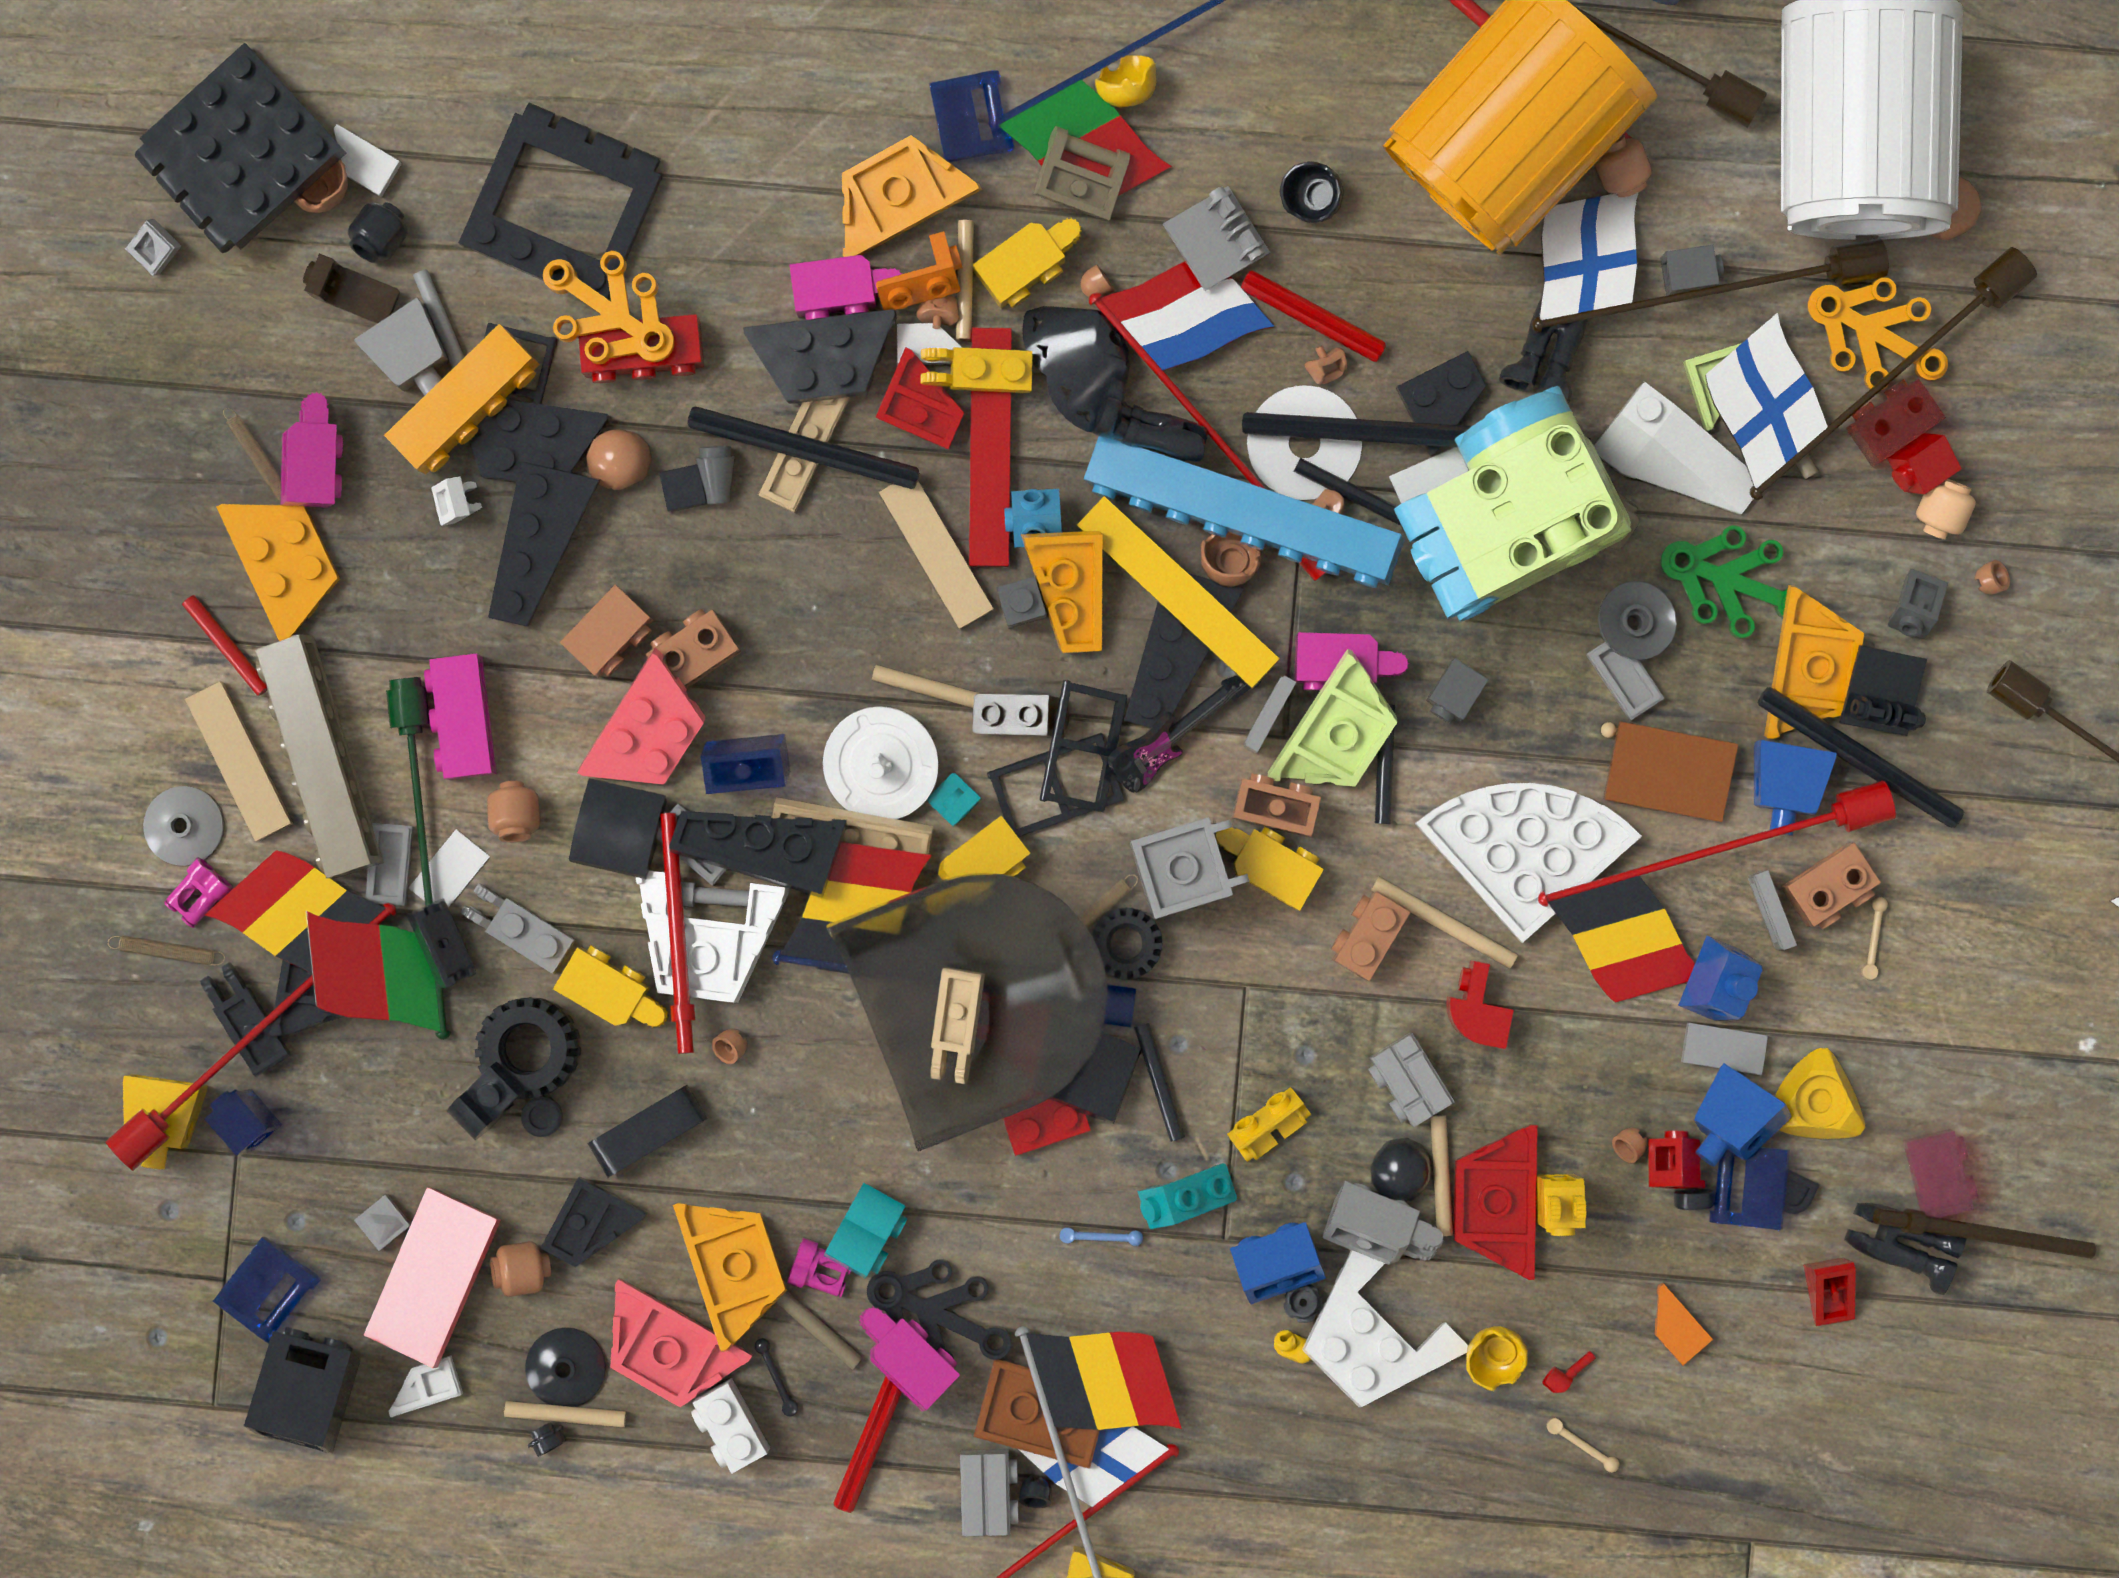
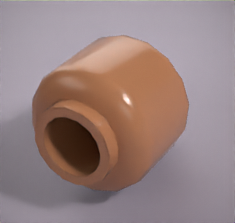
[1594,135,1652,197]
[487,781,540,843]
[490,1241,551,1297]

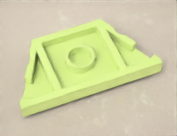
[1268,649,1397,787]

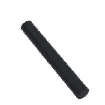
[1293,457,1401,525]
[1375,704,1395,824]
[1134,1023,1185,1142]

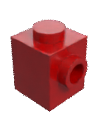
[1887,433,1962,495]

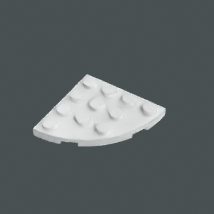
[1415,783,1642,943]

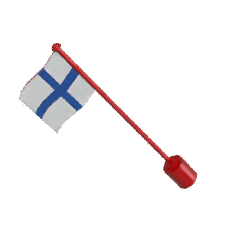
[996,1426,1179,1578]

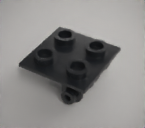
[1839,645,1927,736]

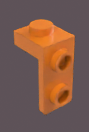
[876,231,963,310]

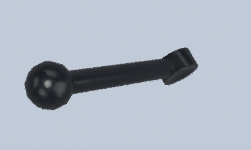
[754,1338,798,1417]

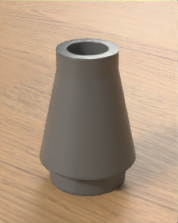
[696,446,735,504]

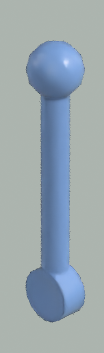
[1060,1227,1143,1246]

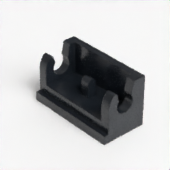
[406,898,476,988]

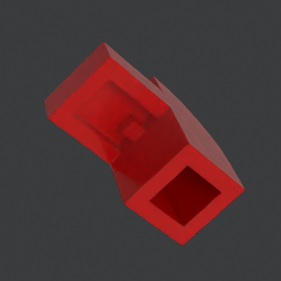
[1446,960,1514,1049]

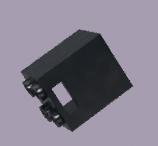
[244,1327,361,1454]

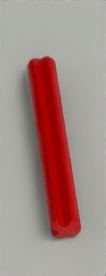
[1241,270,1386,362]
[834,1376,902,1513]

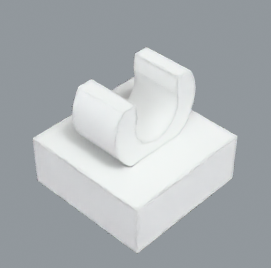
[431,476,482,526]

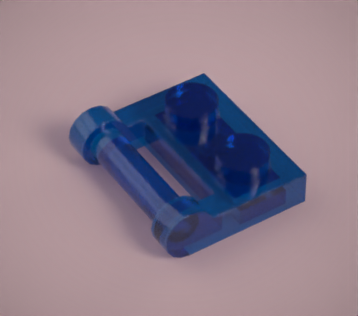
[929,70,1015,163]
[1709,1147,1790,1230]
[213,1236,321,1343]

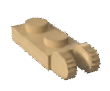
[931,967,985,1084]

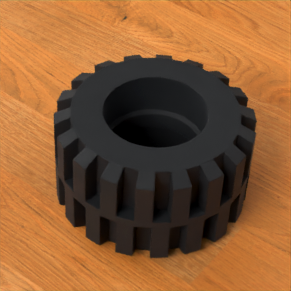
[475,997,581,1099]

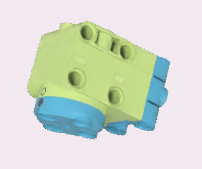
[1394,386,1631,622]

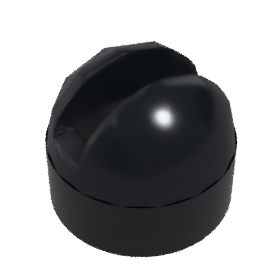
[1019,1475,1052,1508]

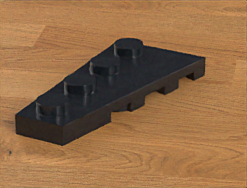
[488,461,601,627]
[1124,573,1244,729]
[669,811,847,898]

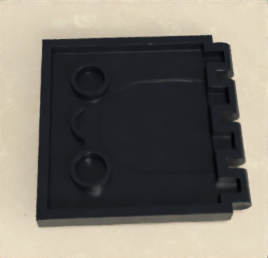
[135,43,347,253]

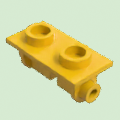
[1227,1087,1311,1162]

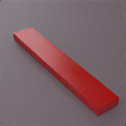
[969,328,1012,567]

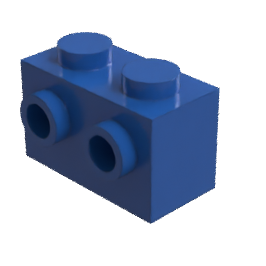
[1230,1222,1326,1305]

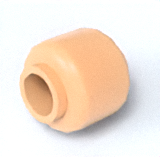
[1916,479,1976,540]

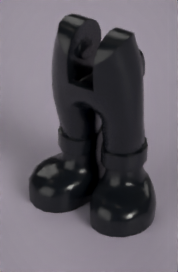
[1499,298,1588,404]
[1093,377,1208,462]
[1844,1203,1967,1295]

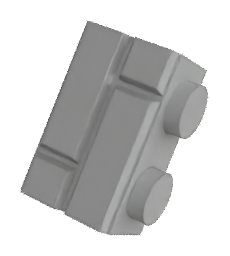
[1368,1033,1454,1127]
[960,1449,1019,1536]

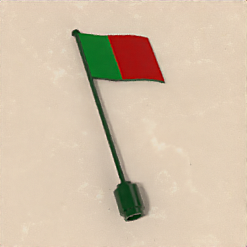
[306,677,451,1040]

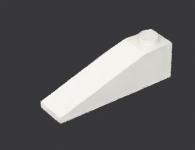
[1594,382,1753,515]

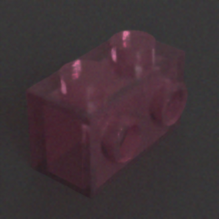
[1902,1129,1978,1218]

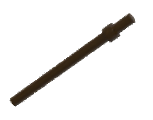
[1873,1208,2096,1259]

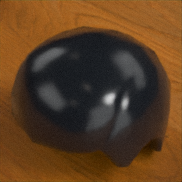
[1279,161,1344,224]
[1370,1138,1432,1202]

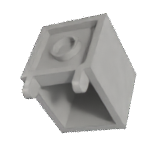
[1130,817,1250,919]

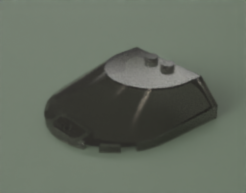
[826,873,1107,1151]

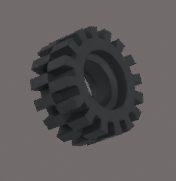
[1090,907,1163,980]

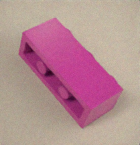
[424,653,497,780]

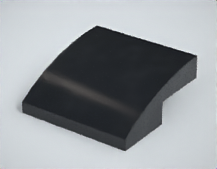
[569,778,667,879]
[1035,1018,1142,1124]

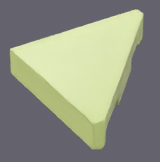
[1683,343,1742,432]

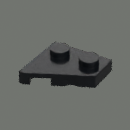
[1396,351,1486,456]
[540,1177,648,1267]

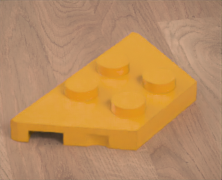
[842,135,982,257]
[216,504,340,641]
[1764,585,1864,739]
[673,1203,787,1352]

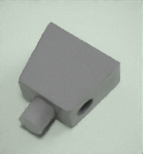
[354,298,449,396]

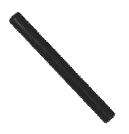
[687,406,920,489]
[1242,412,1472,447]
[1757,687,1964,828]

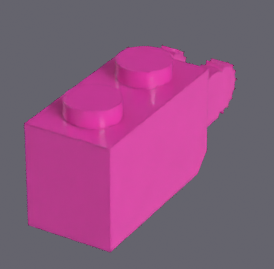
[789,255,903,320]
[280,392,343,508]
[1294,632,1409,691]
[858,1307,960,1412]

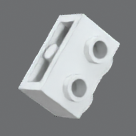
[691,1378,770,1474]

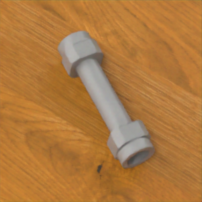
[681,882,749,907]

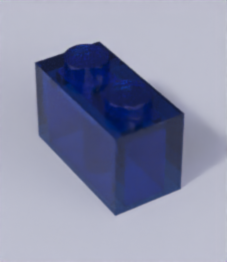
[700,734,791,794]
[205,1089,282,1156]

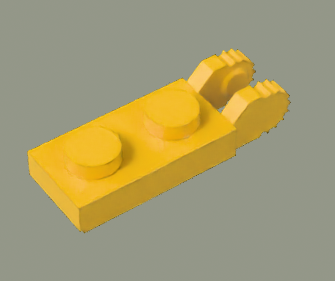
[920,347,1032,393]

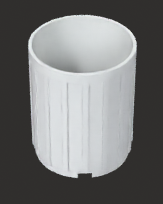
[1781,0,1963,240]

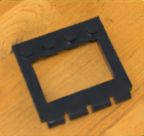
[458,102,662,300]

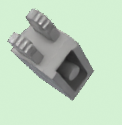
[1322,1181,1444,1265]

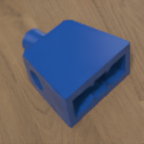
[1754,740,1837,836]
[1678,936,1763,1021]
[1694,1063,1792,1167]

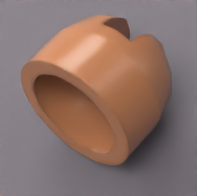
[1081,264,1115,297]
[1974,560,2010,595]
[712,1028,748,1064]
[1612,1127,1648,1163]

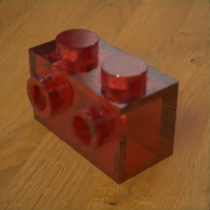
[1845,379,1946,467]

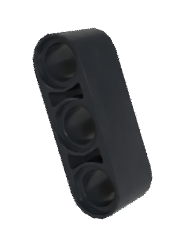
[588,1085,708,1178]

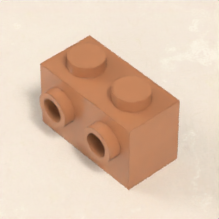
[560,585,654,678]
[646,609,742,689]
[1231,773,1321,837]
[1781,843,1881,929]
[1331,892,1411,981]

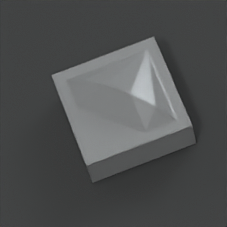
[125,218,181,276]
[354,1194,411,1251]

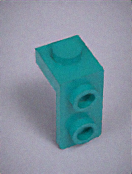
[1137,1163,1237,1229]

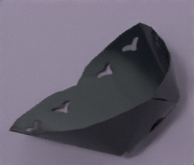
[1022,306,1130,432]

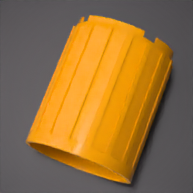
[1383,0,1658,255]

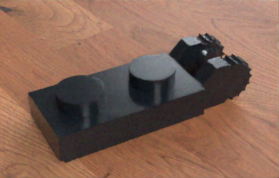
[200,962,291,1077]

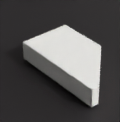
[334,124,402,198]
[897,323,962,365]
[389,1355,463,1417]

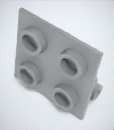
[1163,186,1270,291]

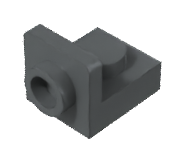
[1888,569,1948,639]

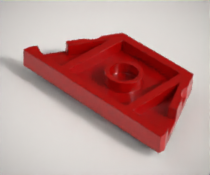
[1453,1124,1538,1280]

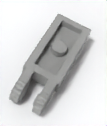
[460,884,575,974]

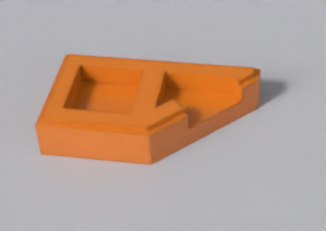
[1655,1283,1713,1366]

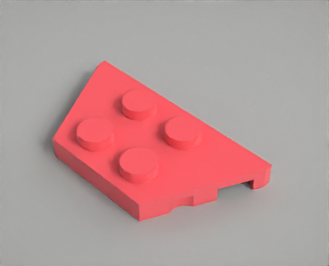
[577,648,706,785]
[610,1278,753,1407]

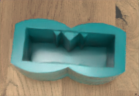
[824,1183,908,1279]

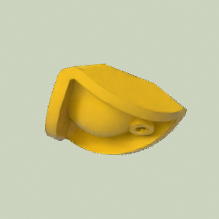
[1775,1048,1865,1139]

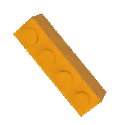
[384,324,540,475]

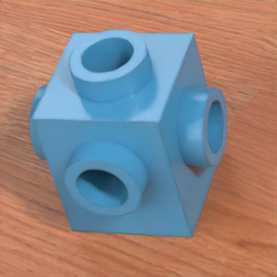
[1004,489,1062,548]

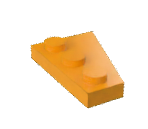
[1021,531,1103,653]

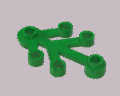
[1661,525,1788,639]

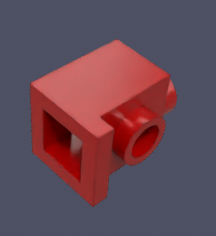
[1648,1131,1705,1189]

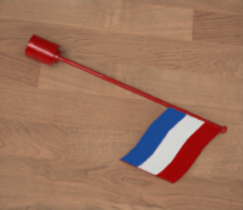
[1089,261,1325,581]

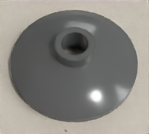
[1598,581,1676,660]

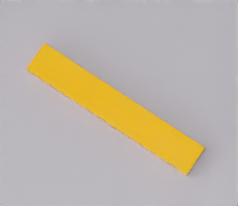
[1077,496,1280,689]

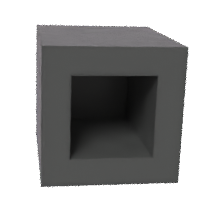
[1660,244,1724,296]
[996,576,1046,629]
[1426,658,1489,723]

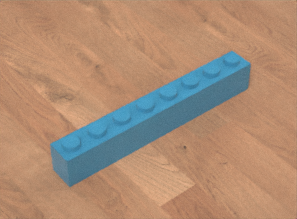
[1084,436,1405,588]

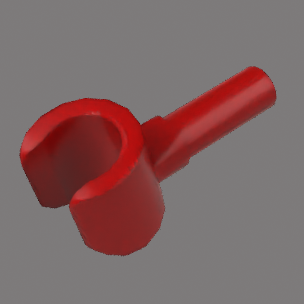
[1542,1351,1596,1393]

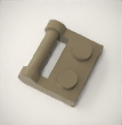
[1033,126,1130,221]

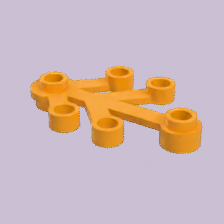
[543,251,675,364]
[1807,277,1948,390]

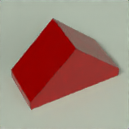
[1803,1257,1856,1326]

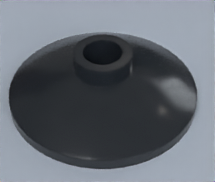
[525,1327,606,1407]

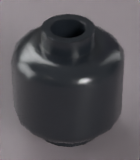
[347,202,408,263]

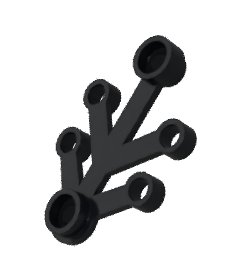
[867,1259,1011,1360]

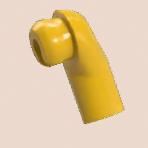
[1274,1330,1312,1364]

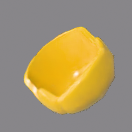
[1095,55,1156,107]
[1466,1326,1528,1391]

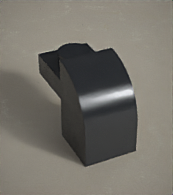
[447,1061,524,1140]

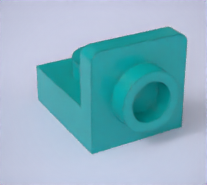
[927,773,982,828]

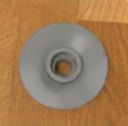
[143,786,224,866]

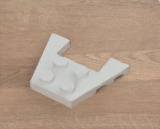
[636,870,789,1003]
[1302,1250,1468,1407]

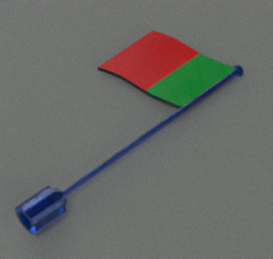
[988,0,1226,196]

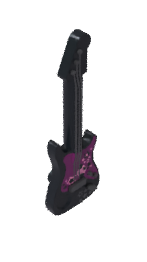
[1108,675,1262,793]

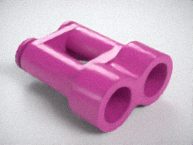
[164,857,233,928]
[787,1238,851,1298]

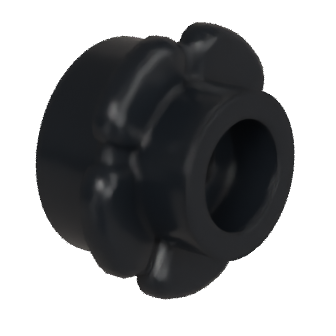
[1284,1284,1323,1323]
[528,1422,566,1457]

